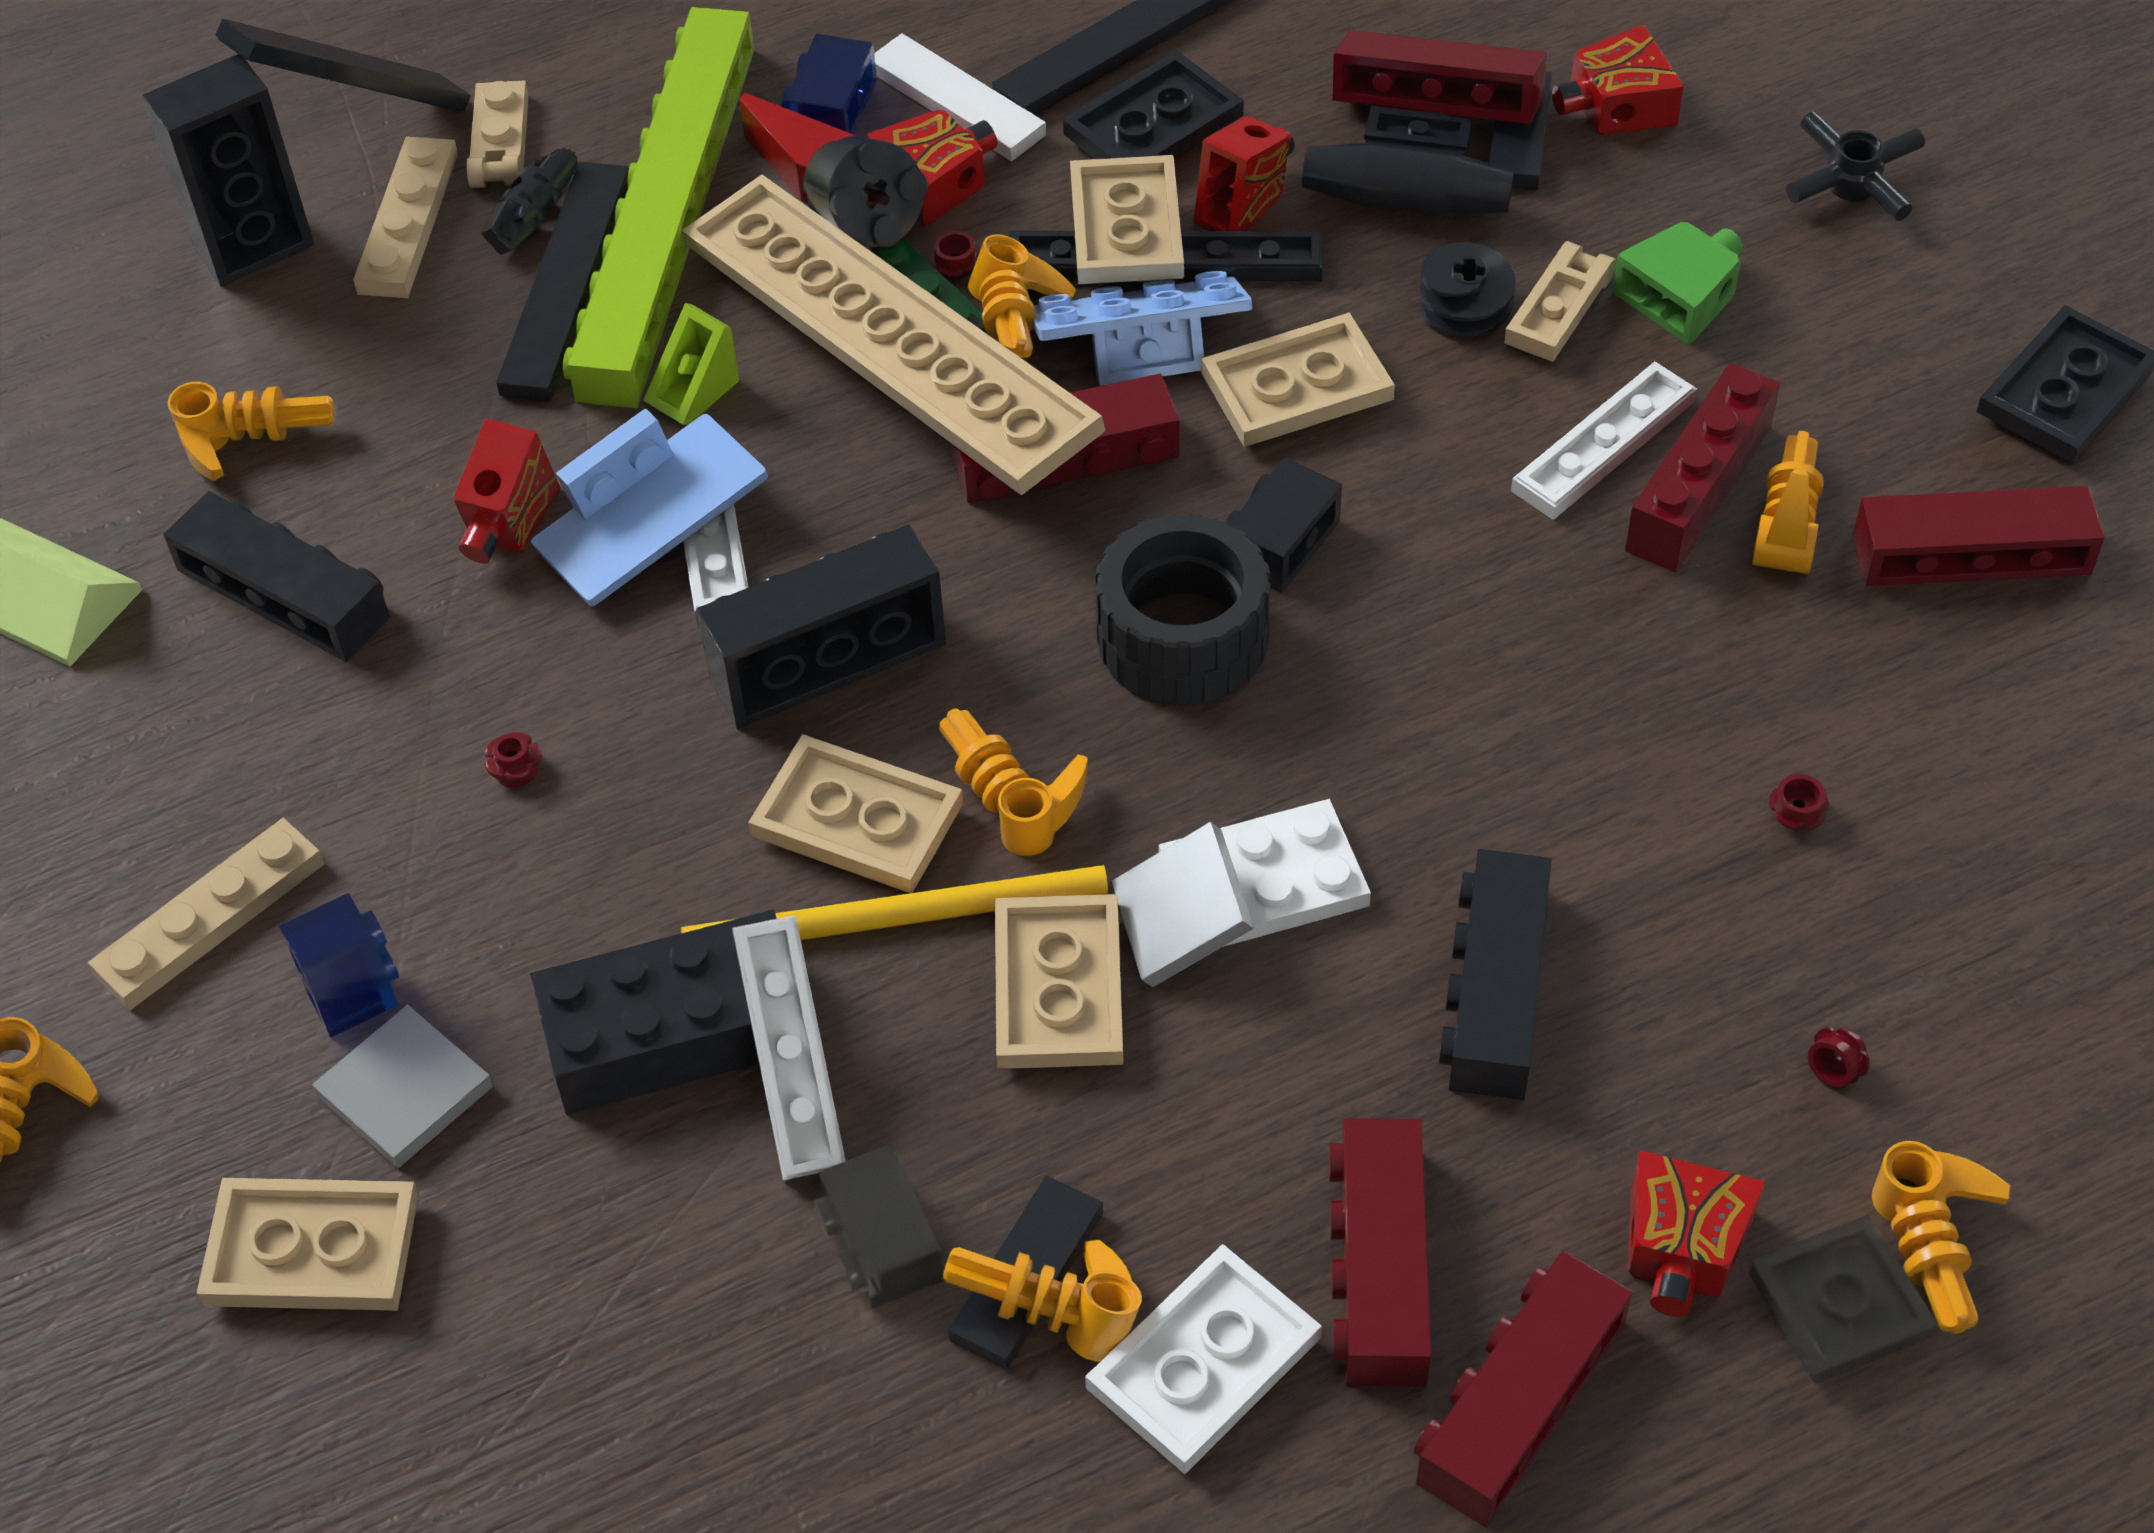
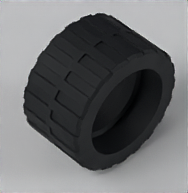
[1095,514,1270,705]

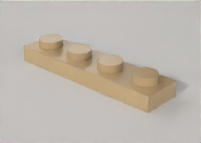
[353,137,458,298]
[87,817,325,1011]

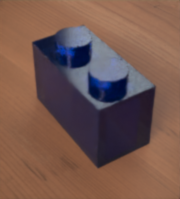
[781,34,877,134]
[279,893,400,1038]

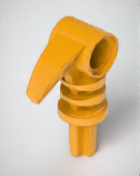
[968,235,1076,358]
[168,382,335,481]
[1752,431,1824,574]
[939,708,1088,856]
[0,1017,98,1163]
[1872,1141,2010,1335]
[943,1240,1142,1362]

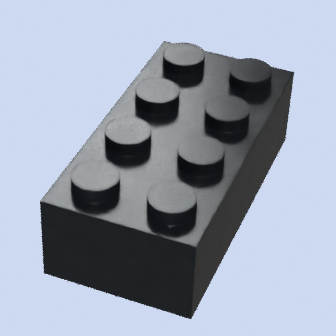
[142,54,315,287]
[696,524,946,729]
[530,909,777,1115]

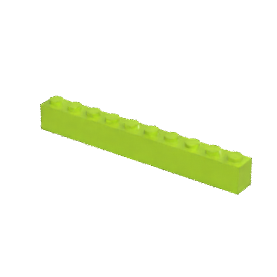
[563,7,754,408]

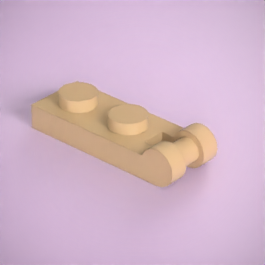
[467,80,529,188]
[1504,241,1617,362]

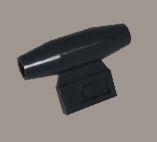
[1302,106,1514,215]

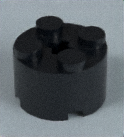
[803,136,928,247]

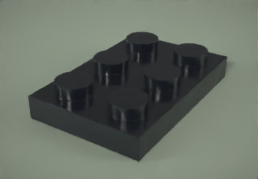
[1063,50,1244,159]
[1976,304,2154,463]

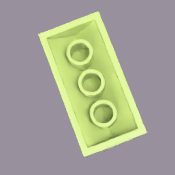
[0,518,142,667]

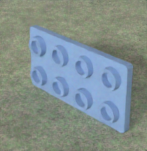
[1033,271,1252,386]
[531,408,768,606]

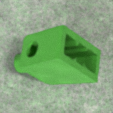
[1612,222,1743,345]

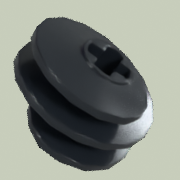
[1420,242,1516,337]

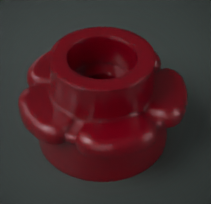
[929,230,980,279]
[484,732,542,787]
[1769,774,1829,829]
[1807,1027,1870,1087]

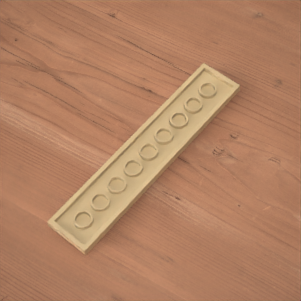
[682,174,1105,496]

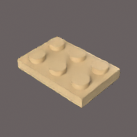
[1070,155,1184,284]
[1201,312,1395,447]
[748,734,963,893]
[995,894,1123,1069]
[196,1178,419,1311]

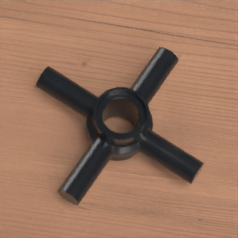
[1786,111,1925,221]

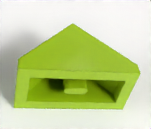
[643,303,740,425]

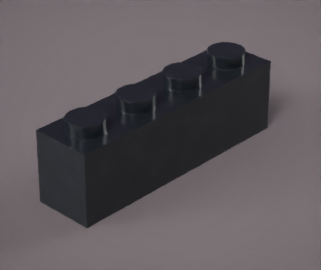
[163,491,390,662]
[1439,849,1552,1100]

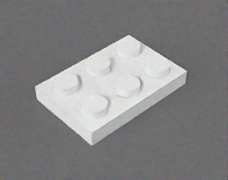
[1158,799,1371,947]
[1085,1244,1322,1474]

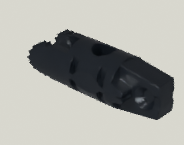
[481,147,579,255]

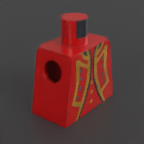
[1552,25,1684,135]
[867,110,998,227]
[1193,117,1295,231]
[454,418,561,564]
[1628,1150,1764,1317]

